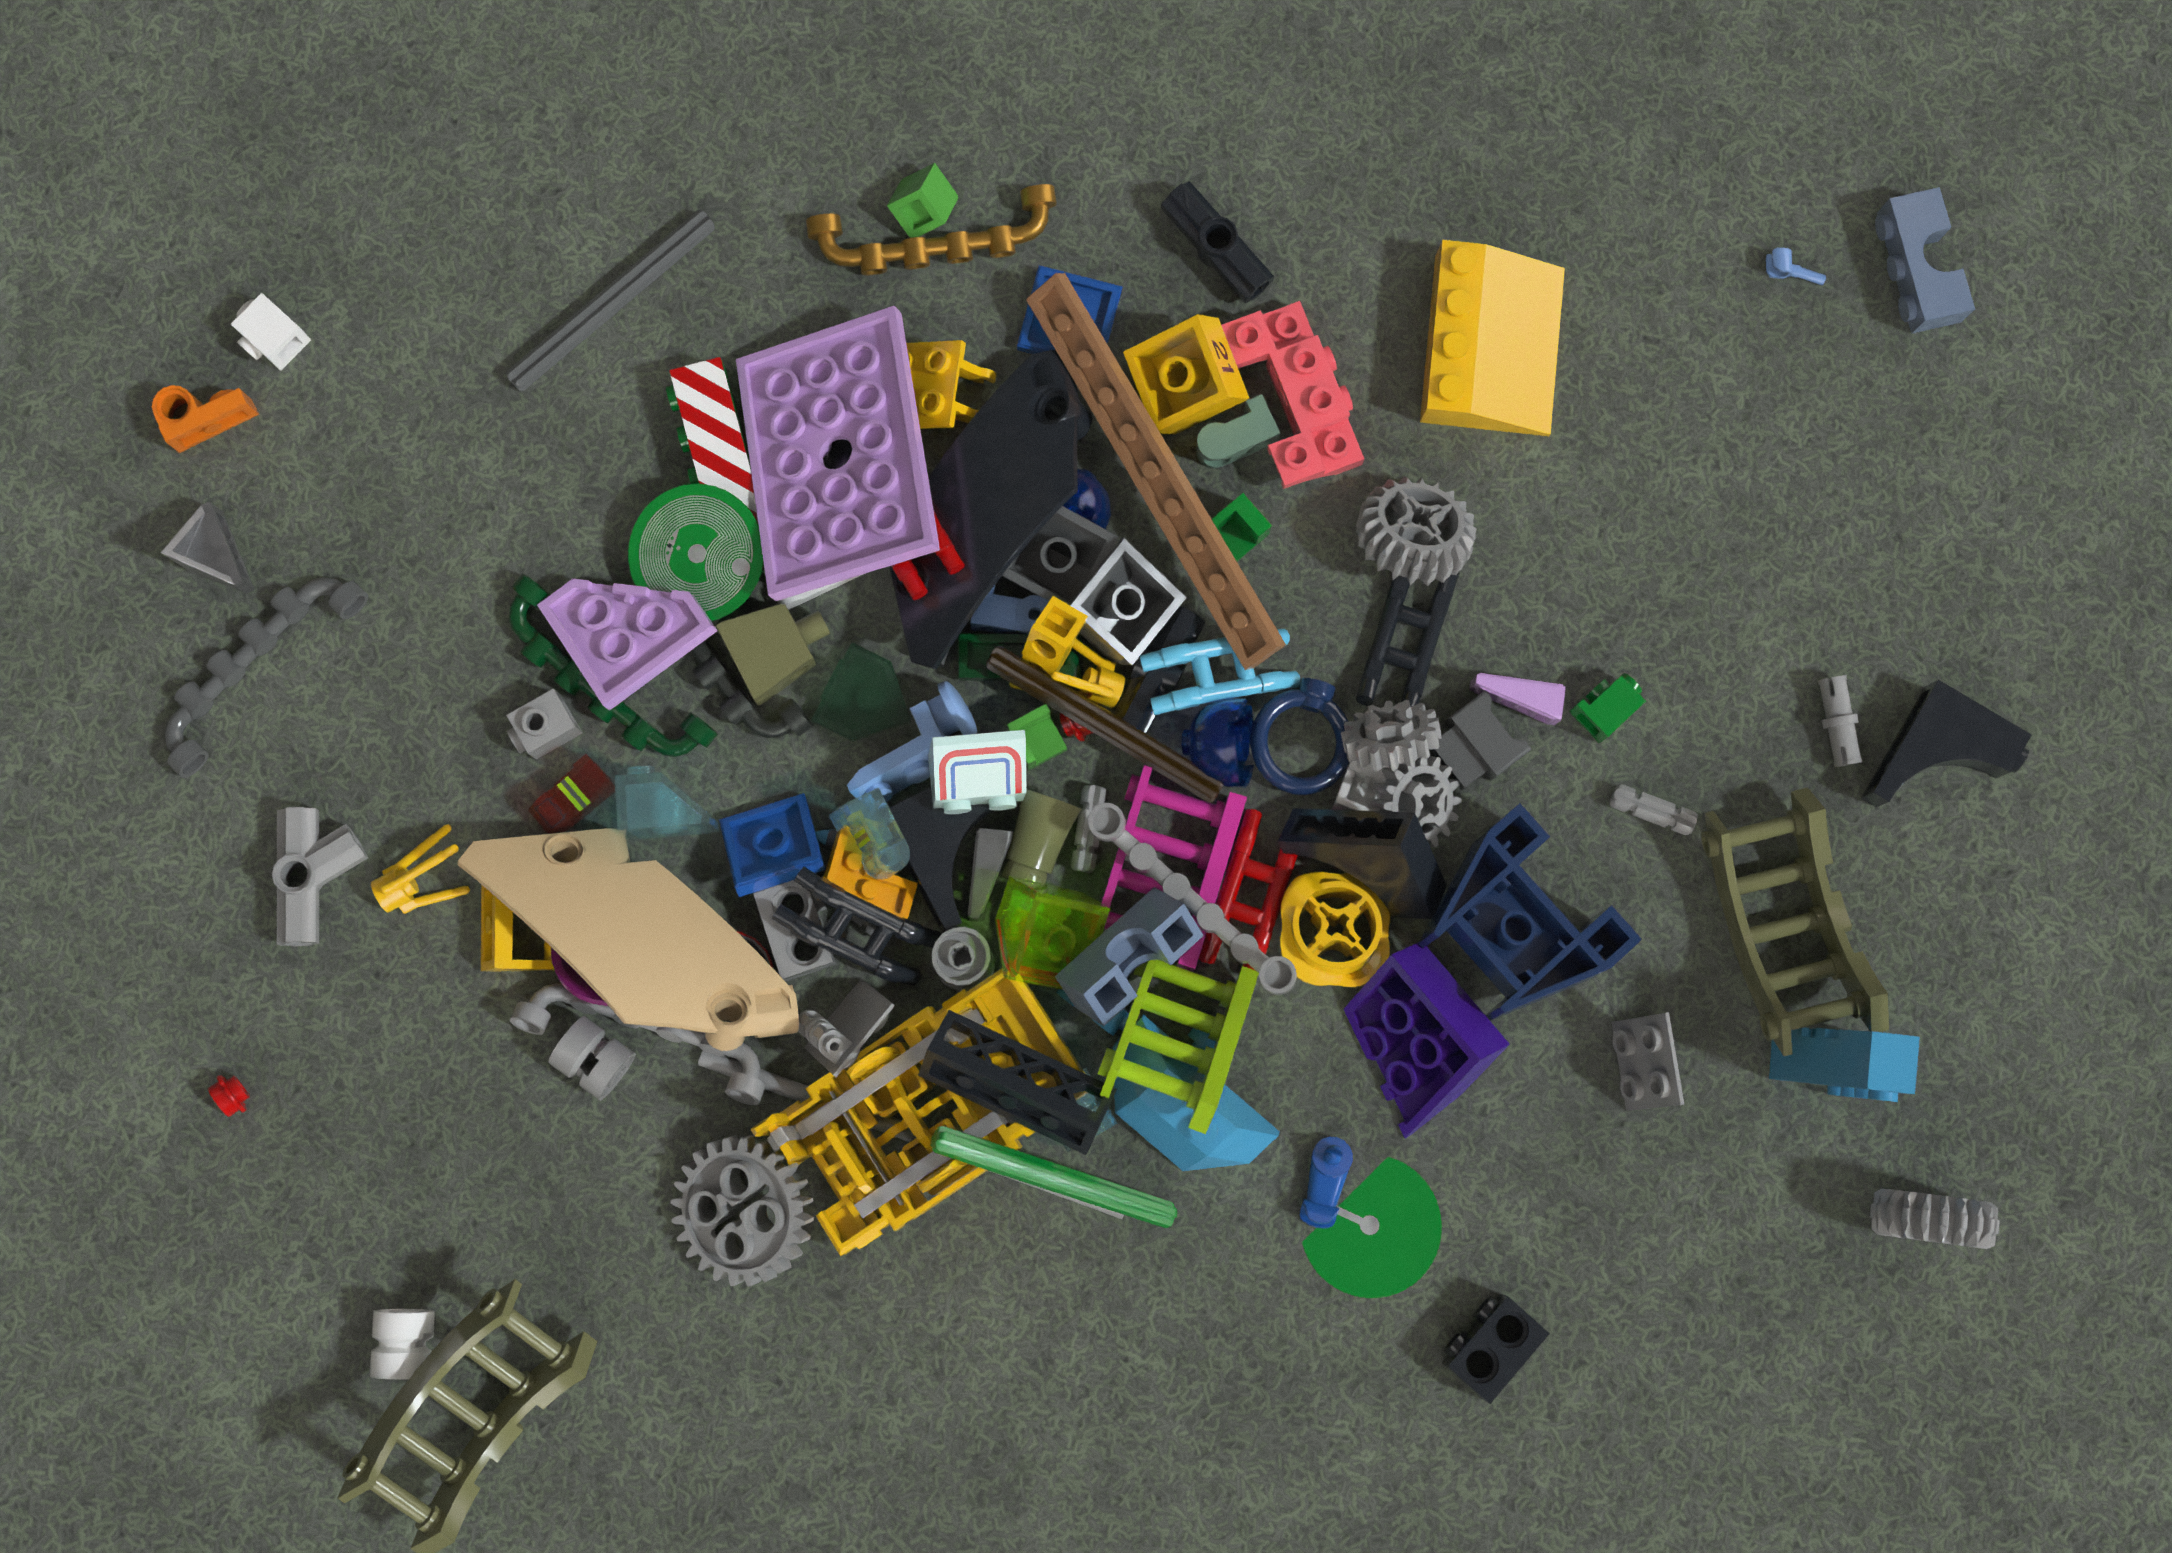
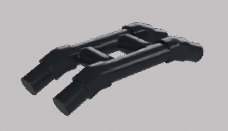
[1356,572,1460,707]
[772,866,942,986]

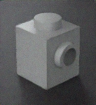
[506,688,583,760]

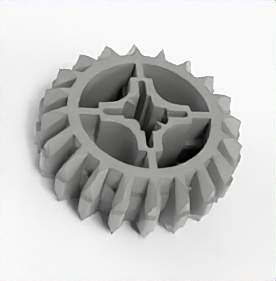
[1356,476,1477,586]
[1870,1189,2000,1249]

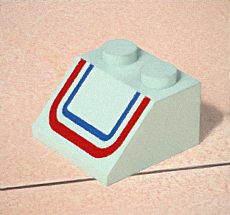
[928,730,1027,814]

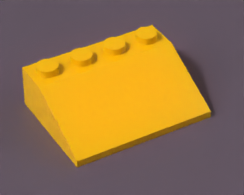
[1420,240,1565,436]

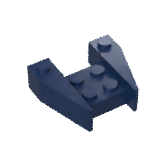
[1418,803,1642,1021]

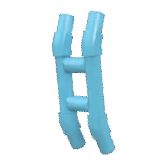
[1140,629,1301,715]

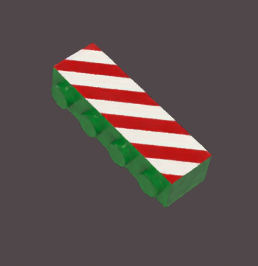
[666,357,758,523]

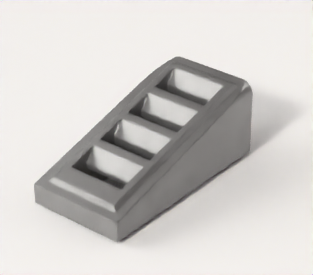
[967,828,1013,922]

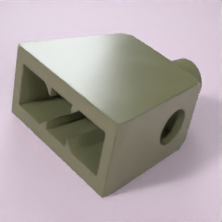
[716,603,831,706]

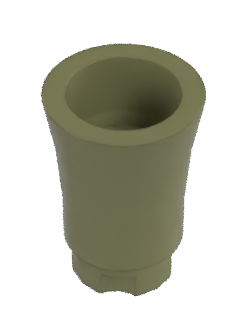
[1002,789,1081,890]

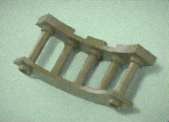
[1701,787,1889,1056]
[337,1279,597,1553]

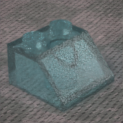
[615,766,721,840]

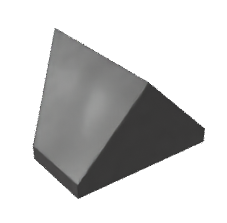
[160,502,255,593]

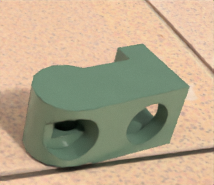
[1195,394,1280,469]

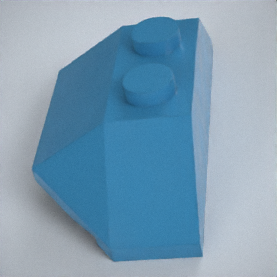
[1113,1014,1280,1171]

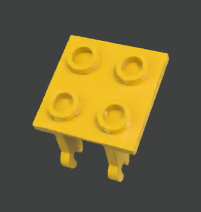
[906,340,997,429]

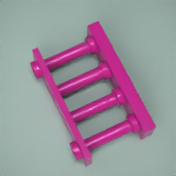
[1085,765,1247,971]

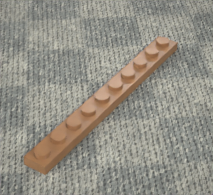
[1026,273,1286,670]

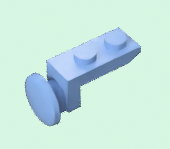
[847,681,977,809]

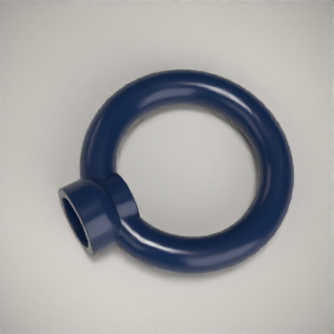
[1250,678,1350,795]

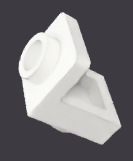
[1332,761,1390,811]

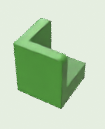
[887,163,958,238]
[1007,704,1067,771]

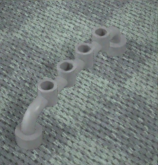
[1088,803,1297,995]
[510,983,766,1105]

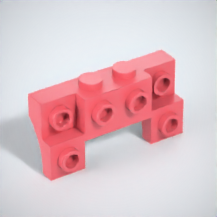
[1221,301,1364,489]

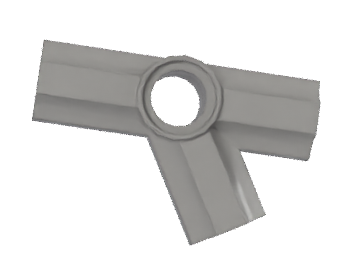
[272,807,368,946]

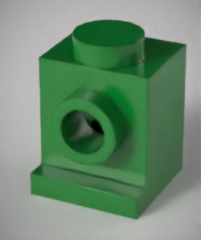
[1569,673,1646,743]

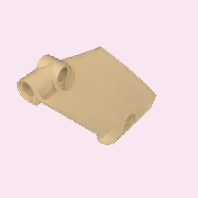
[458,828,799,1051]

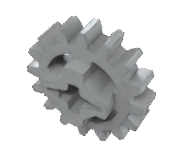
[1341,700,1442,772]
[1371,756,1462,847]

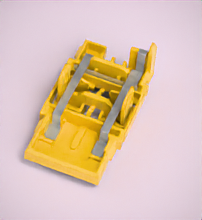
[751,964,1087,1256]

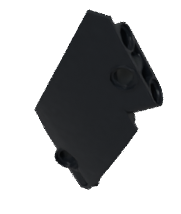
[889,350,1092,670]

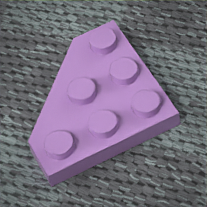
[537,579,718,710]

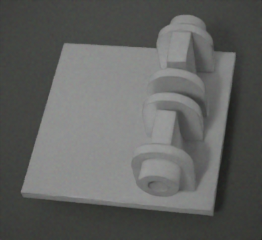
[798,978,895,1077]
[1612,1013,1684,1111]

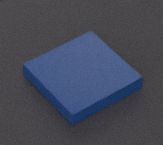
[1017,265,1122,354]
[719,793,826,897]

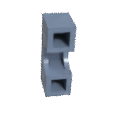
[1875,187,1975,334]
[1055,887,1204,1026]

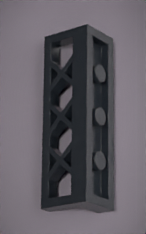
[918,1010,1117,1155]

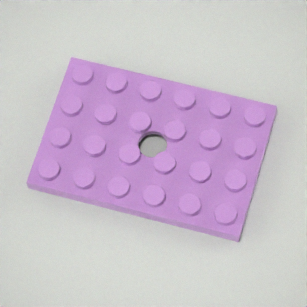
[736,306,940,601]

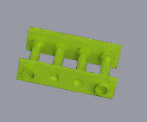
[1098,960,1259,1134]

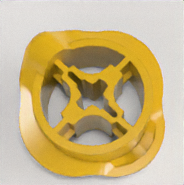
[1280,872,1390,987]

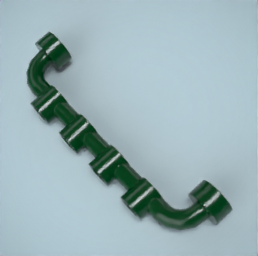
[509,573,718,757]

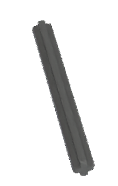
[506,209,715,391]

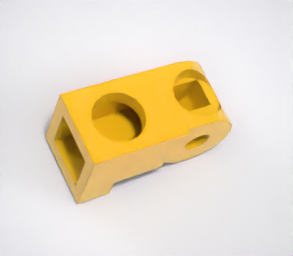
[1022,596,1088,676]

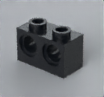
[1442,1294,1550,1404]

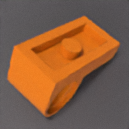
[152,385,259,453]

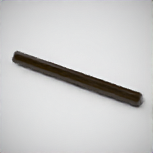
[986,646,1224,803]

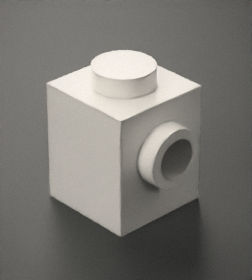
[231,293,311,371]

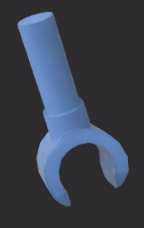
[1766,248,1826,286]

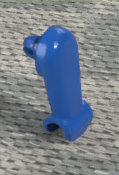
[1299,1137,1353,1229]

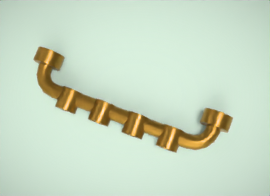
[806,184,1057,276]

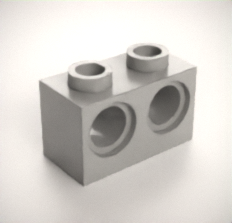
[753,880,837,982]

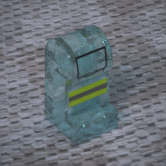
[829,788,910,880]

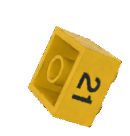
[1123,314,1250,434]

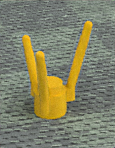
[1009,639,1125,708]
[371,824,470,914]

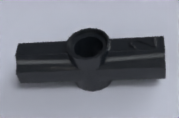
[1161,181,1274,304]
[1114,606,1206,734]

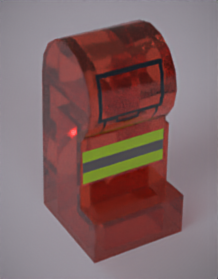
[528,754,619,834]

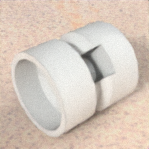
[369,1309,435,1379]

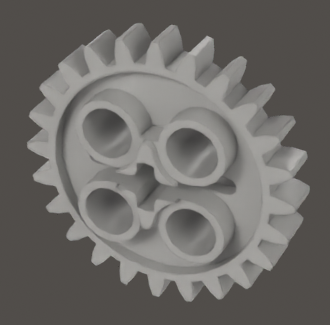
[671,1135,814,1287]

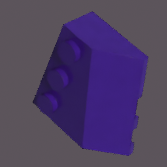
[1343,942,1510,1139]

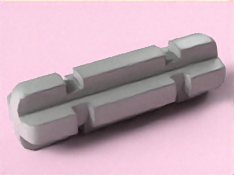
[1610,784,1698,835]
[1071,785,1106,873]

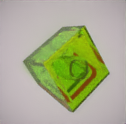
[995,876,1111,990]

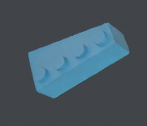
[1769,1027,1920,1102]

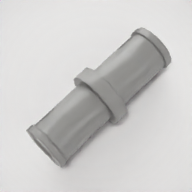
[1818,675,1863,767]

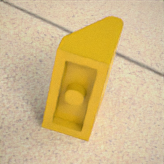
[481,884,554,972]

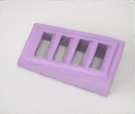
[1469,673,1566,726]

